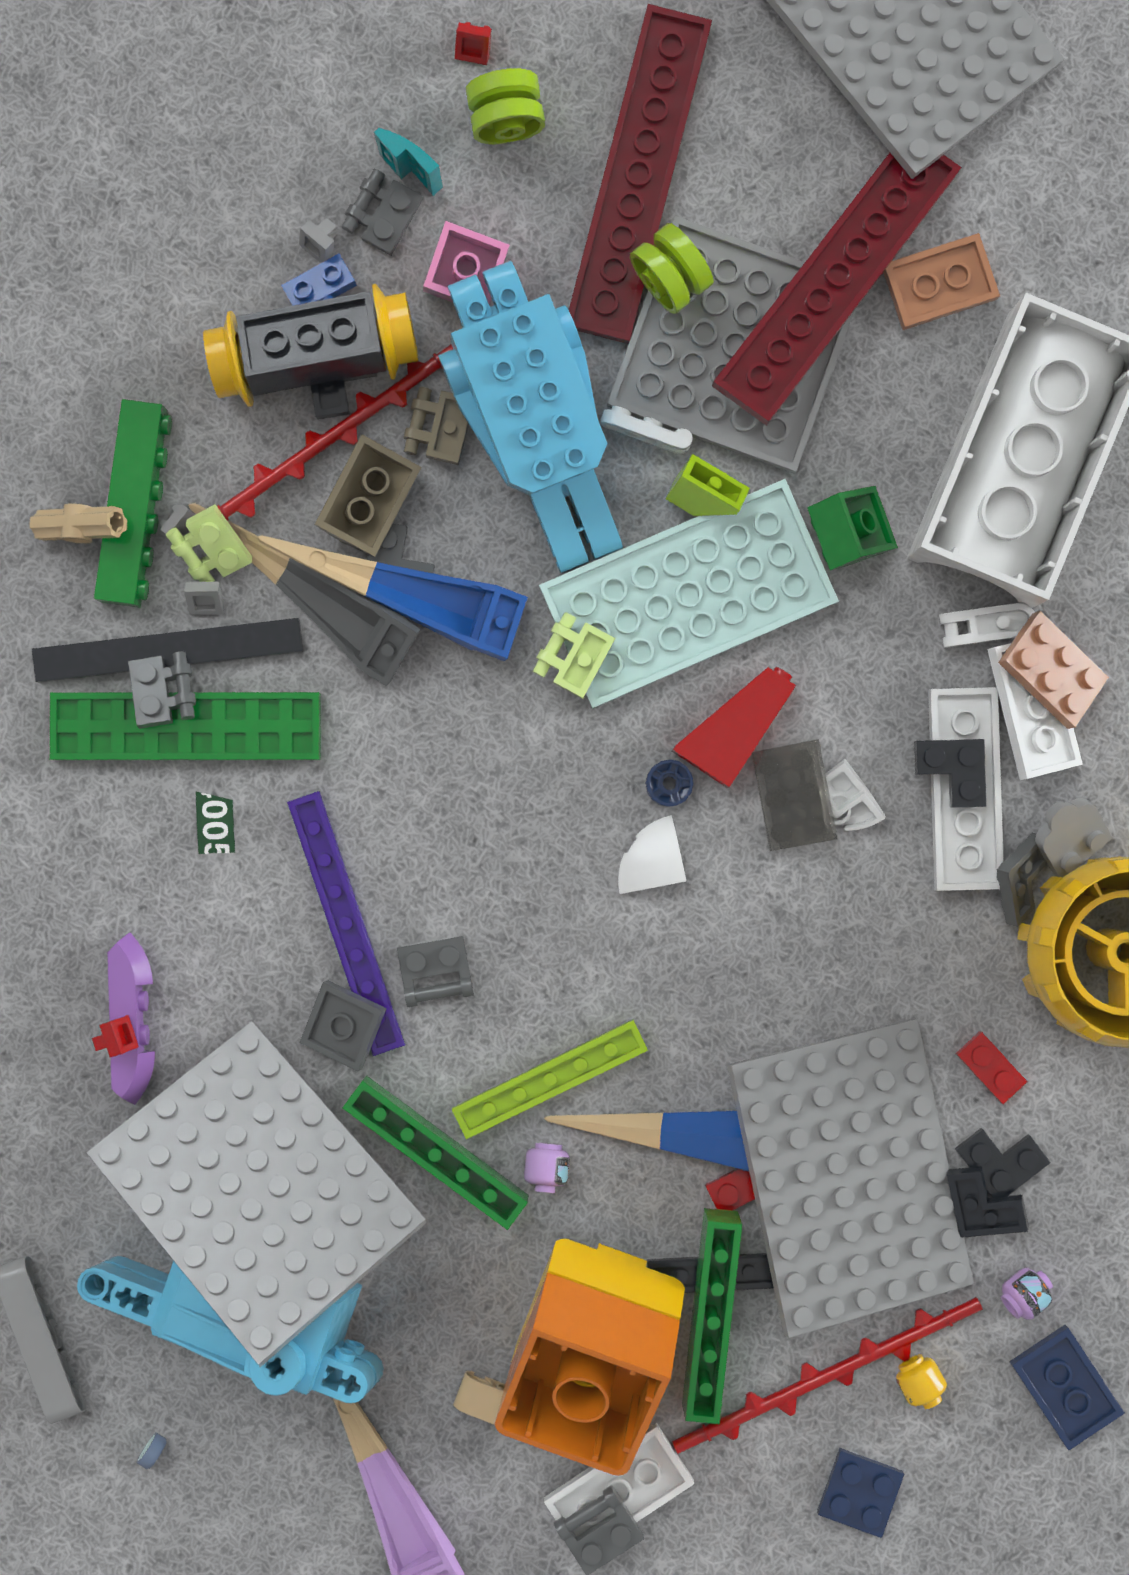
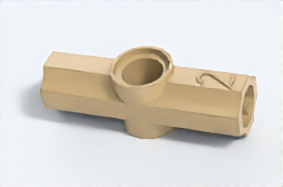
[30,504,127,544]

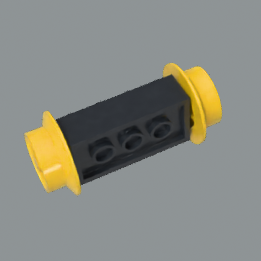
[203,283,419,407]

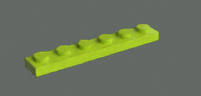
[451,1019,648,1139]

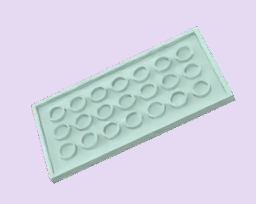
[539,479,839,709]

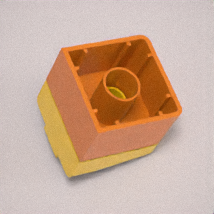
[495,1239,685,1476]

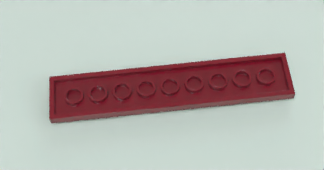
[569,4,712,344]
[712,152,962,426]

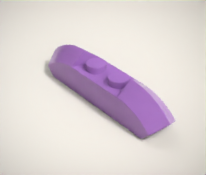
[107,932,155,1105]

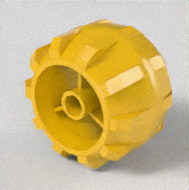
[1017,856,1129,1048]

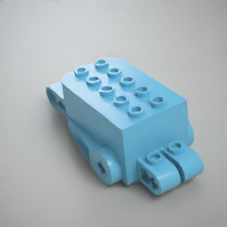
[438,260,623,573]
[77,1256,384,1404]

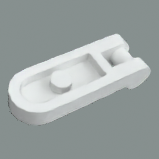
[599,406,692,454]
[939,603,1034,648]

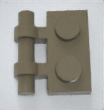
[403,387,469,465]

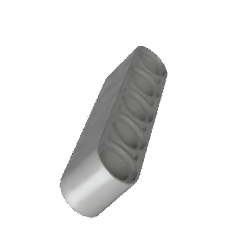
[0,1256,86,1424]

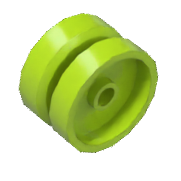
[465,68,545,145]
[630,223,714,314]

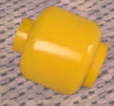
[896,1354,947,1409]

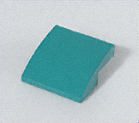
[374,128,443,196]

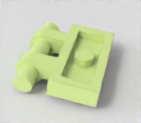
[166,504,252,582]
[533,612,615,699]

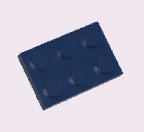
[1009,1325,1125,1451]

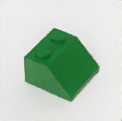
[807,486,898,570]

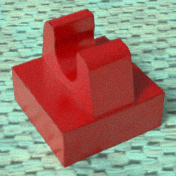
[454,22,492,65]
[92,1015,139,1058]

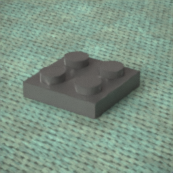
[299,980,387,1072]

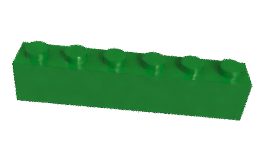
[94,399,172,608]
[342,1075,529,1230]
[682,1208,742,1424]

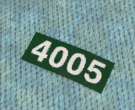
[196,791,235,854]

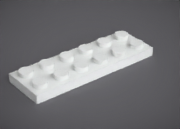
[928,687,1004,891]

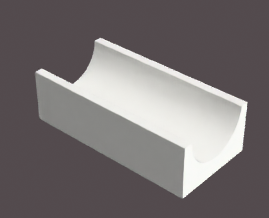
[907,293,1129,608]

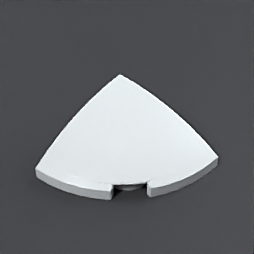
[790,759,886,831]
[618,815,686,894]

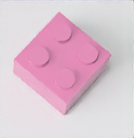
[423,221,510,305]

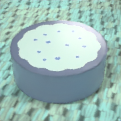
[137,1432,167,1469]

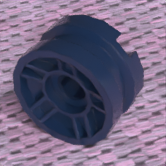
[645,759,694,807]

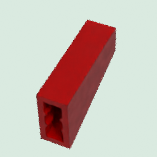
[671,667,796,788]

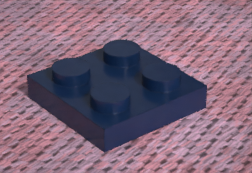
[817,1448,905,1538]

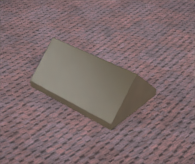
[314,434,422,557]

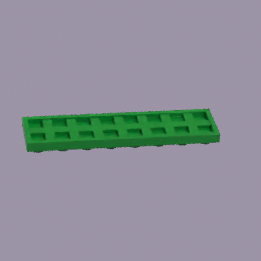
[49,692,321,760]

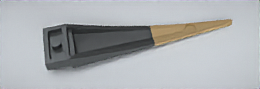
[188,503,421,686]

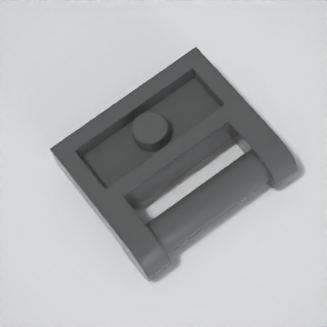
[397,936,474,1008]
[554,1485,644,1575]

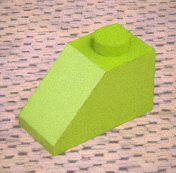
[665,454,750,516]

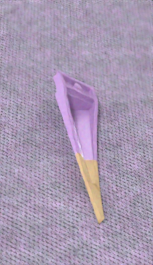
[333,1398,465,1575]

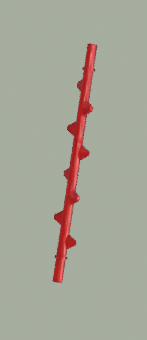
[217,344,453,521]
[672,1297,983,1454]

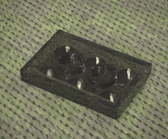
[752,739,838,851]

